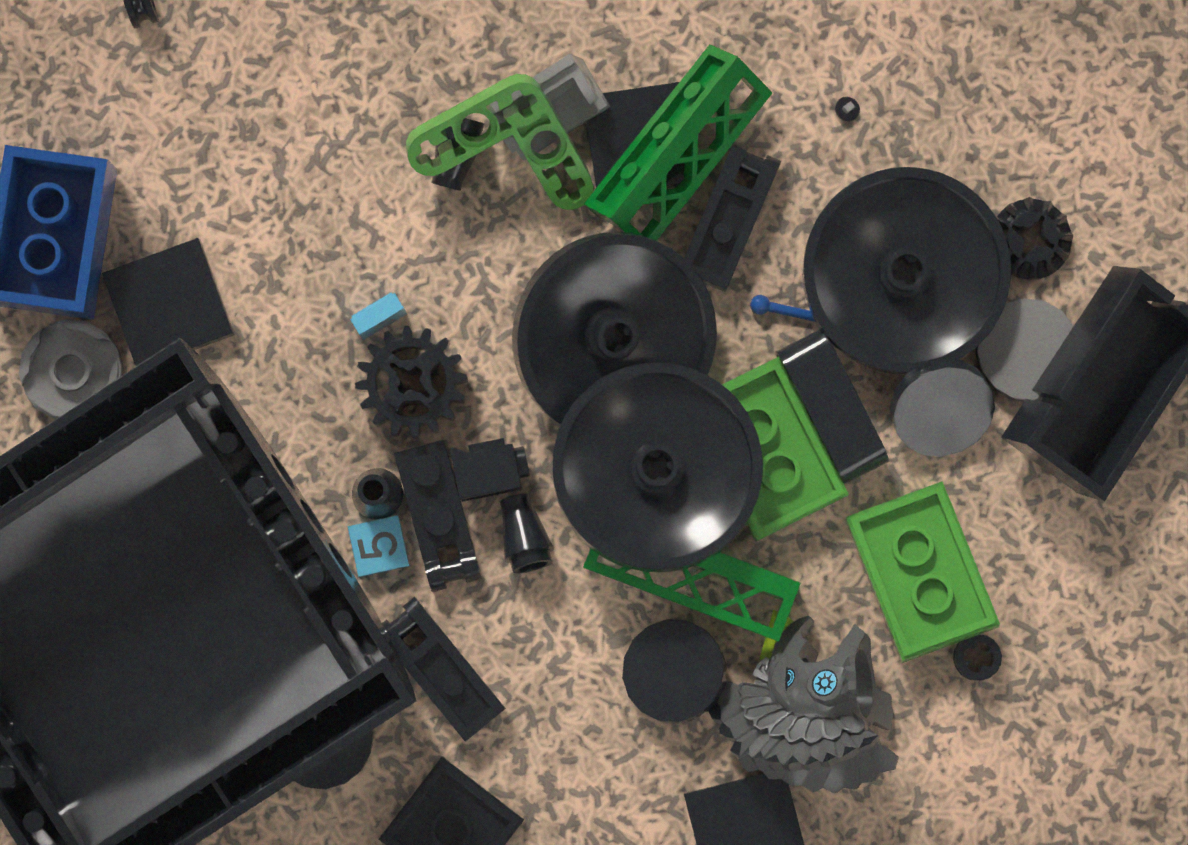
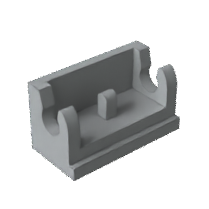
[490,54,610,160]

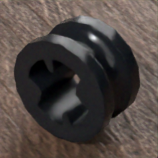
[123,0,159,29]
[953,634,1002,681]

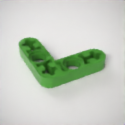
[406,74,593,210]

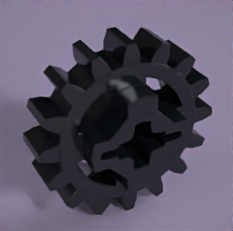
[355,326,468,439]

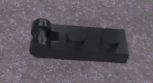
[684,142,782,292]
[394,439,482,592]
[382,596,506,742]

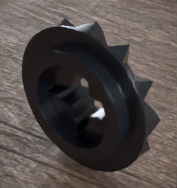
[996,197,1074,280]

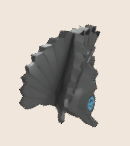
[708,616,899,793]

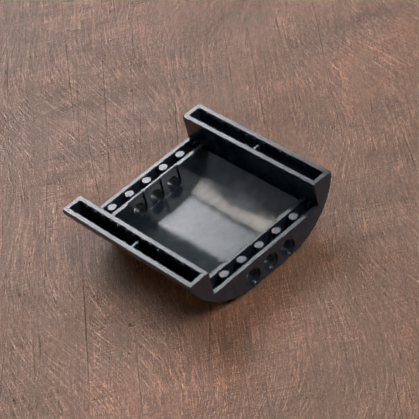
[0,338,416,845]

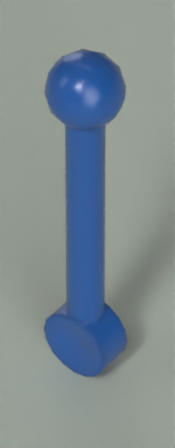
[750,295,816,322]

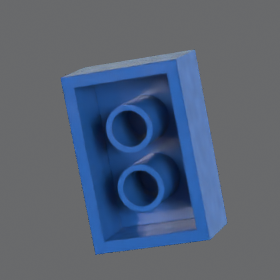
[0,145,117,320]

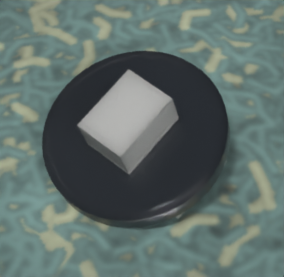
[835,97,860,122]

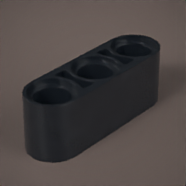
[775,329,889,484]

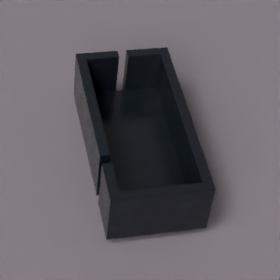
[1001,266,1188,502]

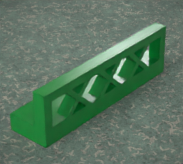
[584,44,772,241]
[583,548,801,642]

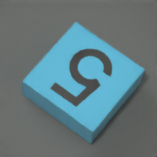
[350,292,407,340]
[347,515,410,577]

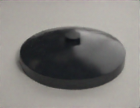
[802,167,1011,375]
[512,232,717,425]
[552,363,763,573]

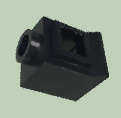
[450,438,530,502]

